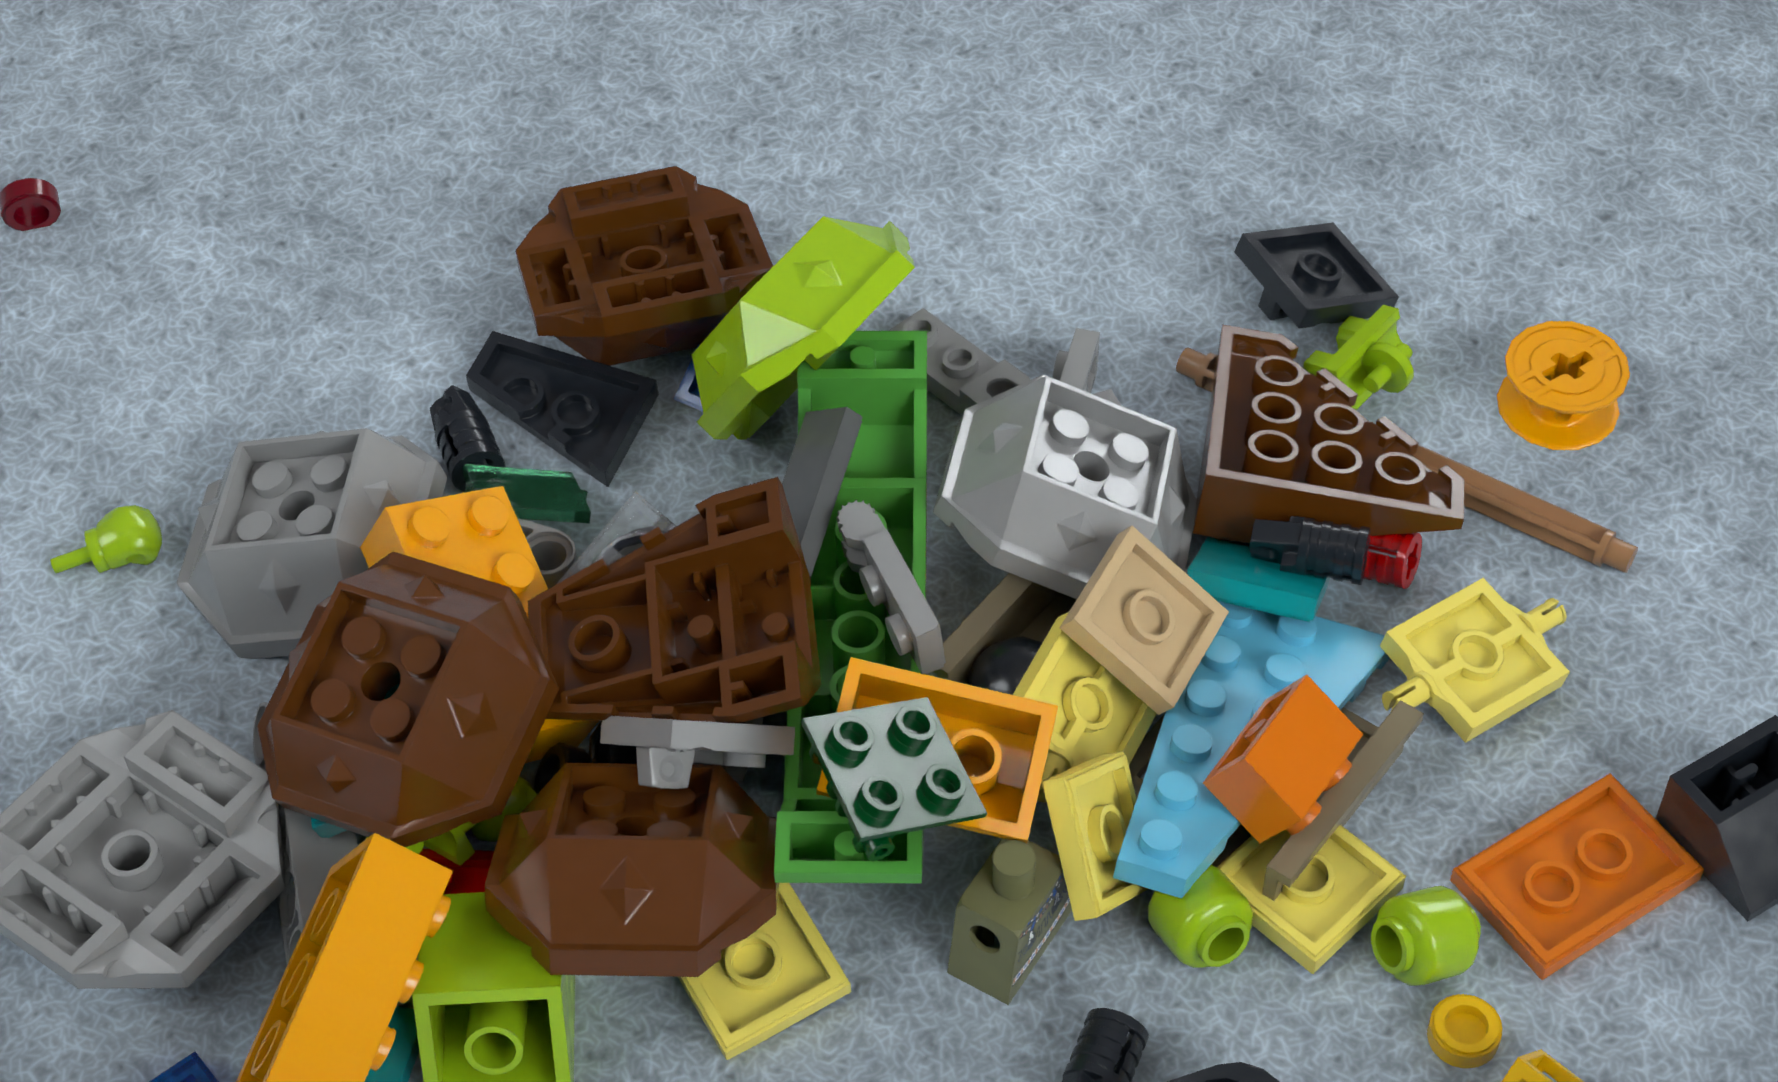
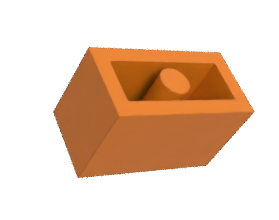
[1203,675,1363,844]

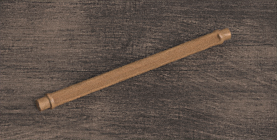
[1176,347,1638,573]

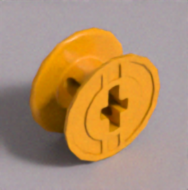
[1497,321,1630,450]

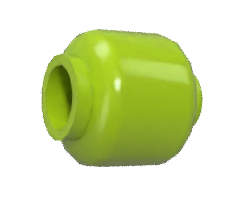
[1148,865,1253,968]
[1371,886,1481,986]

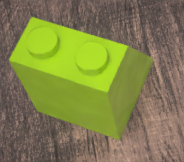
[412,892,575,1082]

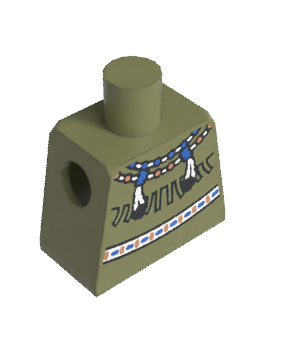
[947,838,1072,1005]

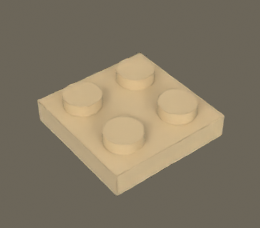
[1059,526,1229,715]

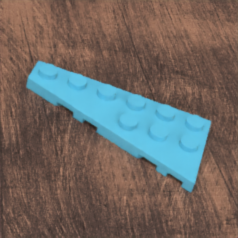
[1113,601,1390,898]

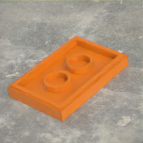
[1450,773,1704,980]

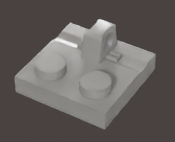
[600,716,795,789]

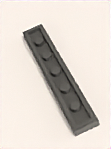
[692,407,863,783]

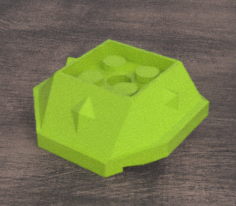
[692,216,915,440]

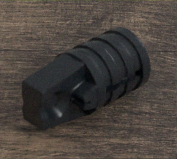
[430,385,506,492]
[1249,516,1371,585]
[1062,1008,1149,1082]

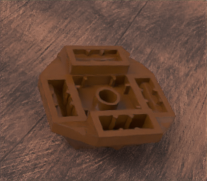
[515,166,773,366]
[257,552,559,847]
[485,763,779,977]

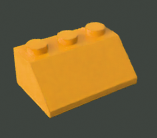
[816,657,1058,843]

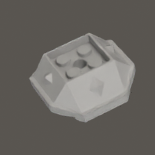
[933,375,1197,599]
[177,428,447,659]
[0,710,286,989]

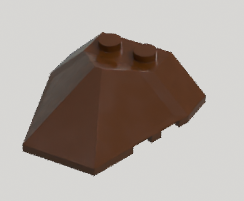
[528,477,821,723]

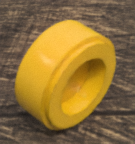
[1427,994,1503,1068]

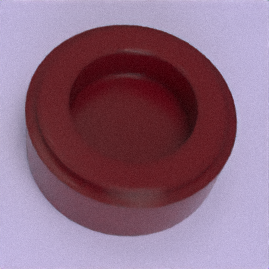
[0,178,61,231]

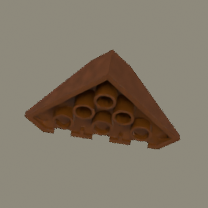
[1193,324,1464,543]

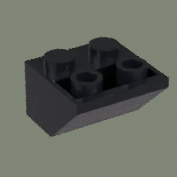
[1655,715,1778,922]

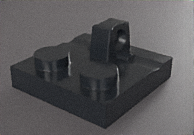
[1234,222,1399,328]

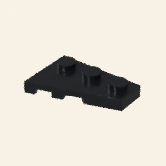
[466,331,659,487]

